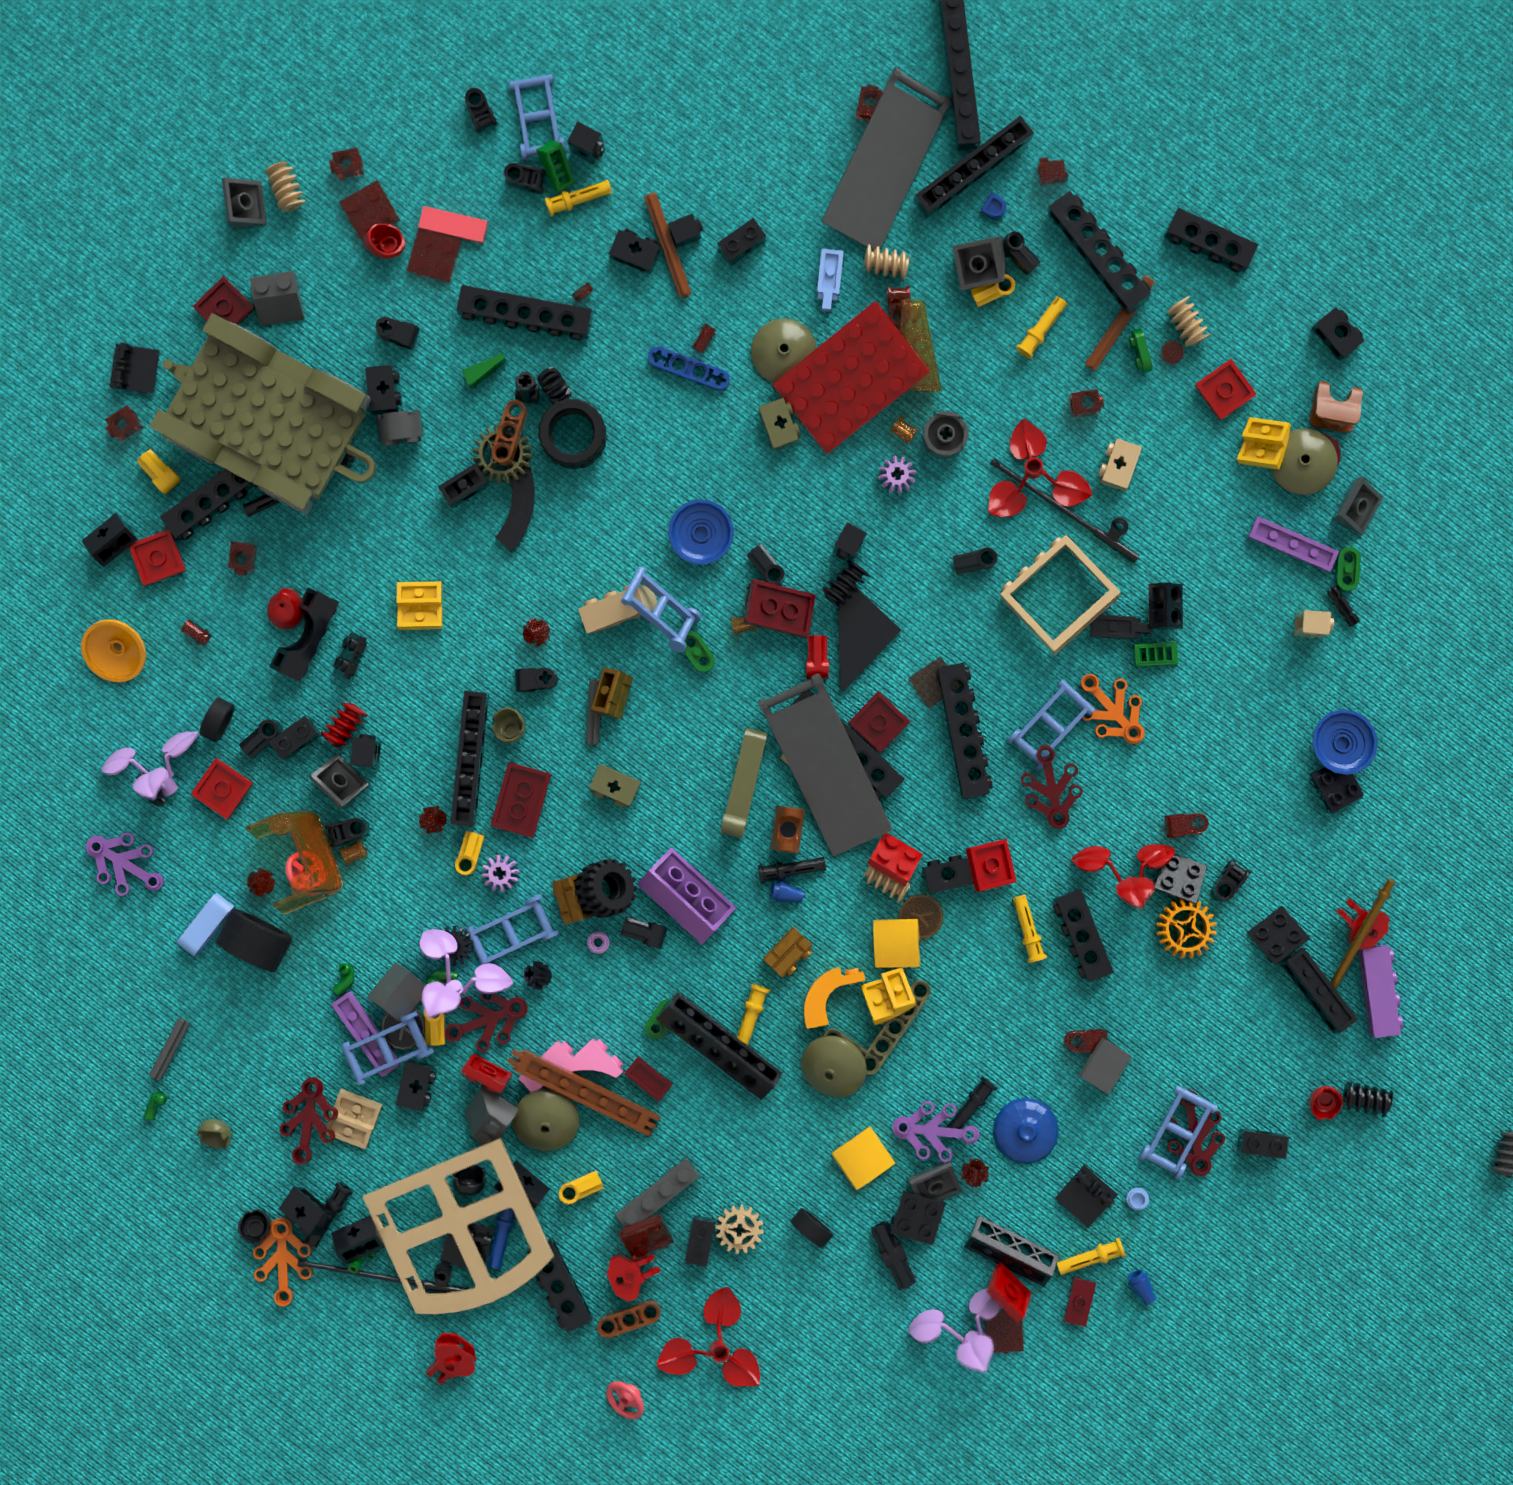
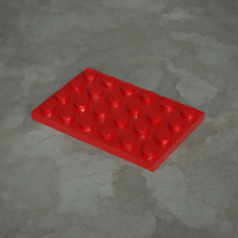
[772,301,931,454]

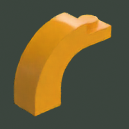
[804,967,866,1029]

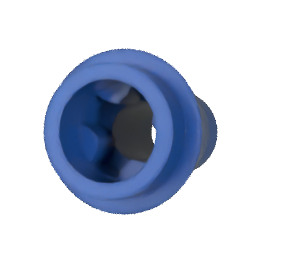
[770,881,804,903]
[1127,1269,1156,1305]

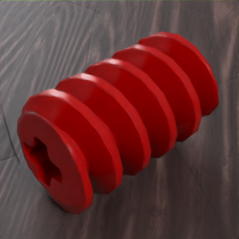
[320,702,368,751]

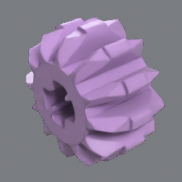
[878,456,916,494]
[481,855,520,892]

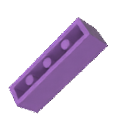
[1358,945,1403,1038]

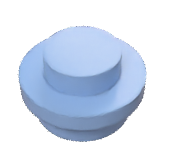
[1126,1188,1149,1210]

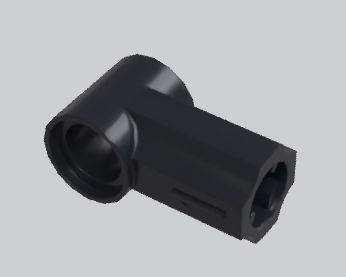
[1002,231,1041,276]
[515,372,540,404]
[746,544,785,585]
[953,547,997,575]
[239,720,282,759]
[620,917,668,949]

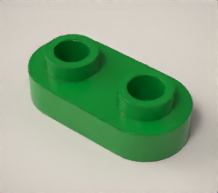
[1128,328,1152,373]
[1335,547,1361,592]
[684,631,715,672]
[645,999,669,1039]

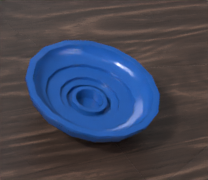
[668,499,734,565]
[1312,709,1378,775]
[993,1098,1059,1164]

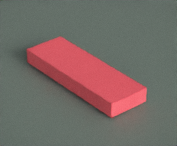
[418,206,488,244]

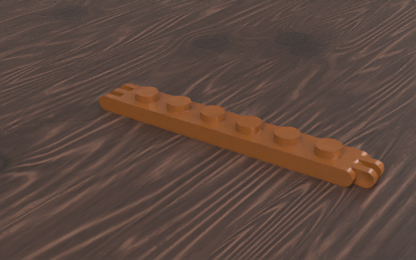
[507,1049,661,1136]

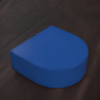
[980,192,1006,219]

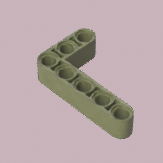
[720,728,768,838]
[823,980,930,1075]

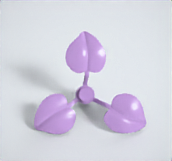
[101,732,200,799]
[420,929,513,1018]
[908,1288,1002,1372]

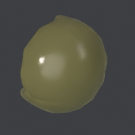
[492,707,526,744]
[197,1119,231,1149]

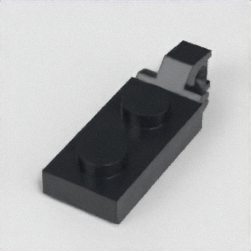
[1090,615,1152,640]

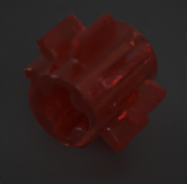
[523,618,550,647]
[419,806,447,834]
[247,868,275,897]
[961,1159,989,1187]

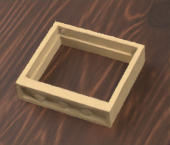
[1000,535,1121,656]

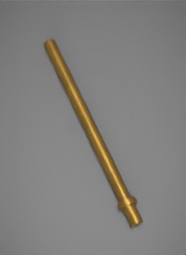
[1330,878,1396,989]

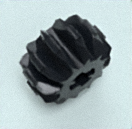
[537,367,571,405]

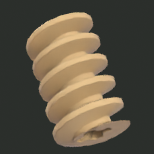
[265,161,306,212]
[863,244,911,280]
[1167,296,1211,346]
[861,866,911,903]

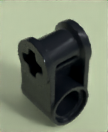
[465,88,498,134]
[504,163,547,194]
[375,317,420,350]
[514,668,558,692]
[324,818,370,848]
[1211,858,1251,901]

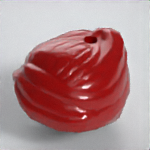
[363,223,406,259]
[267,588,303,630]

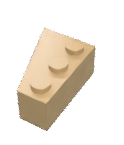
[578,585,658,634]

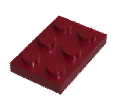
[744,579,816,639]
[490,762,552,838]

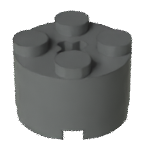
[376,410,424,446]
[922,411,968,459]

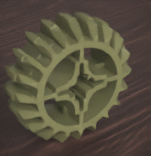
[472,424,533,484]

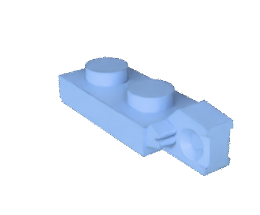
[817,249,844,312]

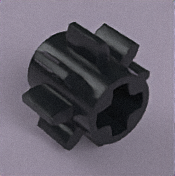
[524,961,552,990]

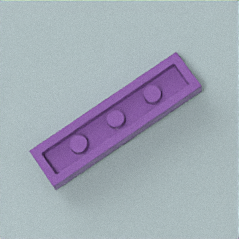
[1248,516,1339,572]
[331,991,402,1077]

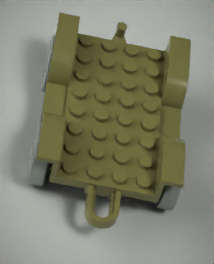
[149,313,376,515]

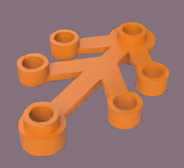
[1080,674,1145,744]
[253,1217,313,1306]

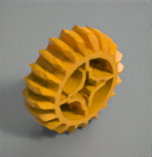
[1156,899,1217,959]

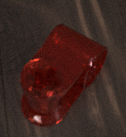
[887,286,910,330]
[1164,813,1209,838]
[1064,1029,1107,1053]

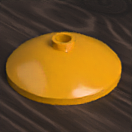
[81,620,146,682]

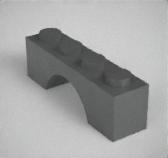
[615,1156,700,1233]

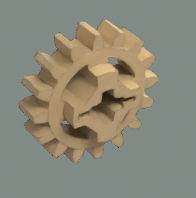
[715,1204,764,1254]

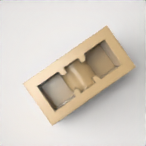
[1098,438,1142,492]
[1294,610,1334,638]

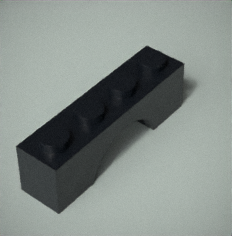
[269,588,339,682]

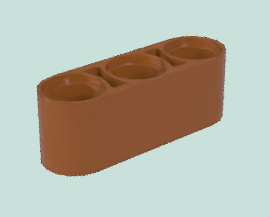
[492,400,528,466]
[597,1299,661,1338]

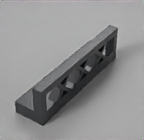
[1279,948,1358,1033]
[964,1216,1059,1287]

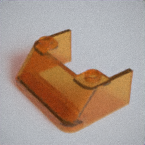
[246,811,343,915]

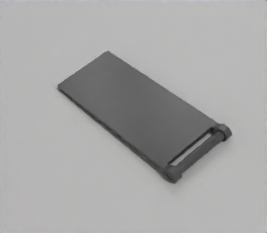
[821,67,952,251]
[758,673,892,856]

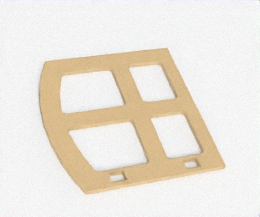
[363,1138,554,1314]

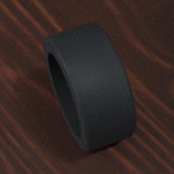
[199,697,235,742]
[790,1208,833,1249]

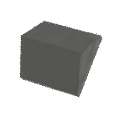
[222,178,267,229]
[1332,477,1383,535]
[309,754,369,809]
[367,962,426,1023]
[1079,1038,1132,1094]
[908,1161,962,1201]

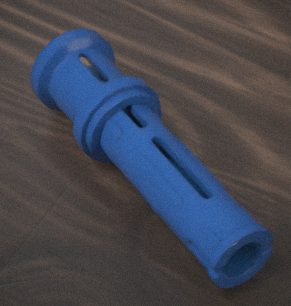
[487,1208,515,1269]

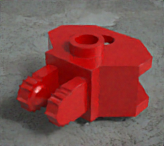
[1336,898,1389,950]
[607,1254,661,1302]
[426,1333,477,1385]

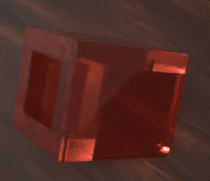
[1037,157,1069,186]

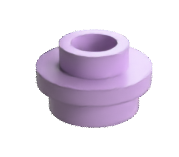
[587,931,610,954]

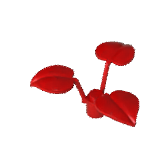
[988,419,1092,517]
[1071,844,1175,909]
[656,1287,760,1387]

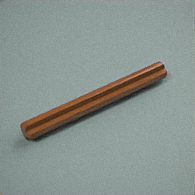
[644,193,691,298]
[1085,275,1155,371]

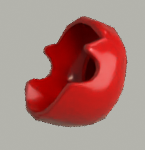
[1308,1086,1343,1121]

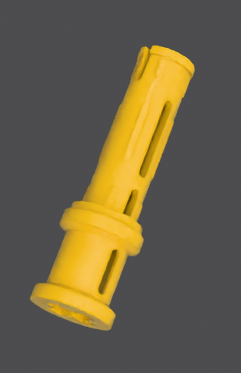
[544,180,612,217]
[1015,296,1067,359]
[1012,894,1047,963]
[737,983,770,1046]
[1057,1238,1126,1276]

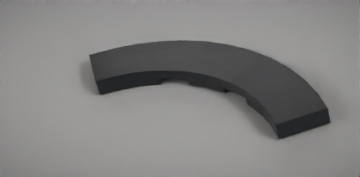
[494,437,535,553]

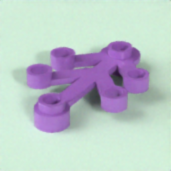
[86,833,164,896]
[893,1101,980,1162]

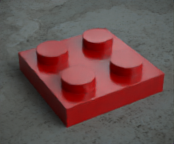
[1194,359,1257,421]
[129,529,187,586]
[191,758,254,819]
[867,833,923,886]
[965,839,1017,892]
[461,1053,513,1093]
[987,1262,1032,1323]

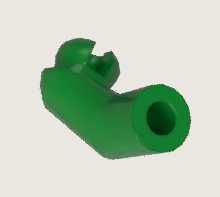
[332,963,355,997]
[426,968,459,986]
[143,1091,167,1120]
[348,1251,377,1274]

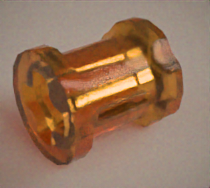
[890,416,919,445]
[731,616,756,636]
[340,839,368,866]

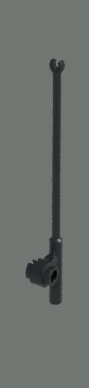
[990,459,1140,563]
[297,1259,471,1293]

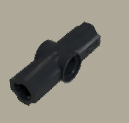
[870,1221,917,1290]

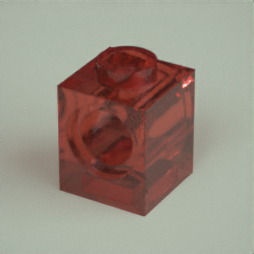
[856,85,883,120]
[329,148,365,180]
[1069,389,1104,418]
[105,405,144,441]
[228,541,257,575]

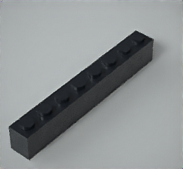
[939,0,981,151]

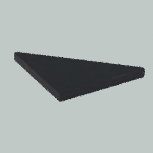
[838,572,901,692]

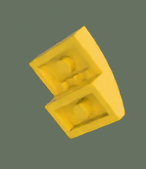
[1237,417,1291,470]
[397,581,443,630]
[873,919,920,968]
[861,967,916,1025]
[831,1127,895,1190]

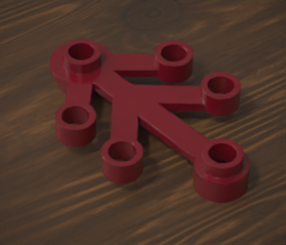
[1020,745,1082,829]
[444,993,528,1052]
[280,1077,339,1165]
[1166,1090,1225,1176]

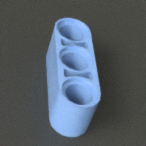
[177,893,235,957]

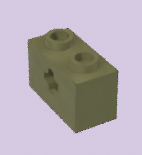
[759,398,801,451]
[589,764,641,808]

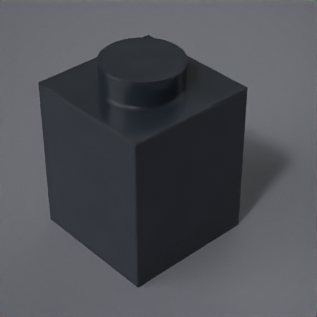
[668,214,703,248]

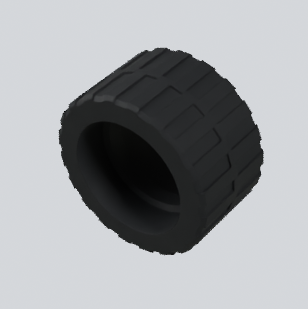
[538,398,607,469]
[215,909,293,972]

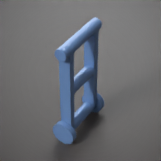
[509,74,567,162]
[621,567,701,653]
[1006,679,1095,771]
[465,894,559,965]
[340,1011,434,1086]
[1138,1085,1218,1180]

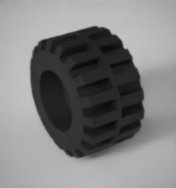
[575,859,636,918]

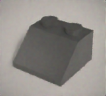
[952,236,1005,290]
[250,271,305,326]
[465,1084,519,1146]

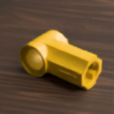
[970,274,1015,307]
[137,449,181,495]
[455,831,485,876]
[423,1009,445,1046]
[559,1170,604,1204]

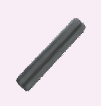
[586,680,600,745]
[150,1018,190,1081]

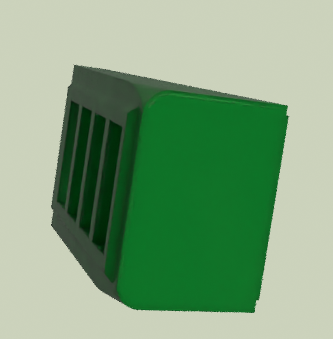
[536,141,575,192]
[462,353,506,389]
[1132,642,1178,667]

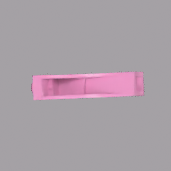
[518,1038,624,1092]

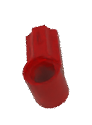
[806,635,829,679]

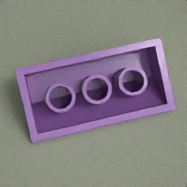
[637,847,736,944]

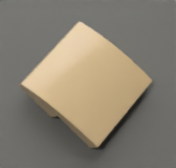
[326,1088,383,1149]

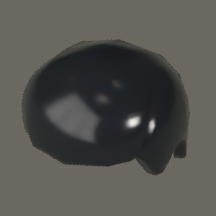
[452,1165,486,1196]
[238,1209,272,1244]

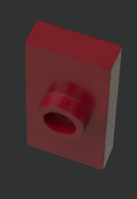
[624,1056,673,1102]
[1063,1277,1096,1327]

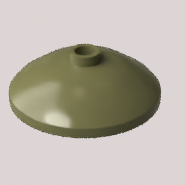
[751,318,817,383]
[1270,429,1338,495]
[801,1036,867,1098]
[512,1089,579,1151]

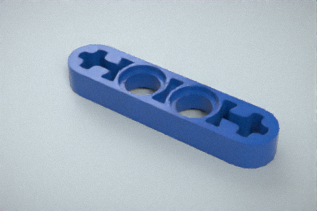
[648,347,730,391]

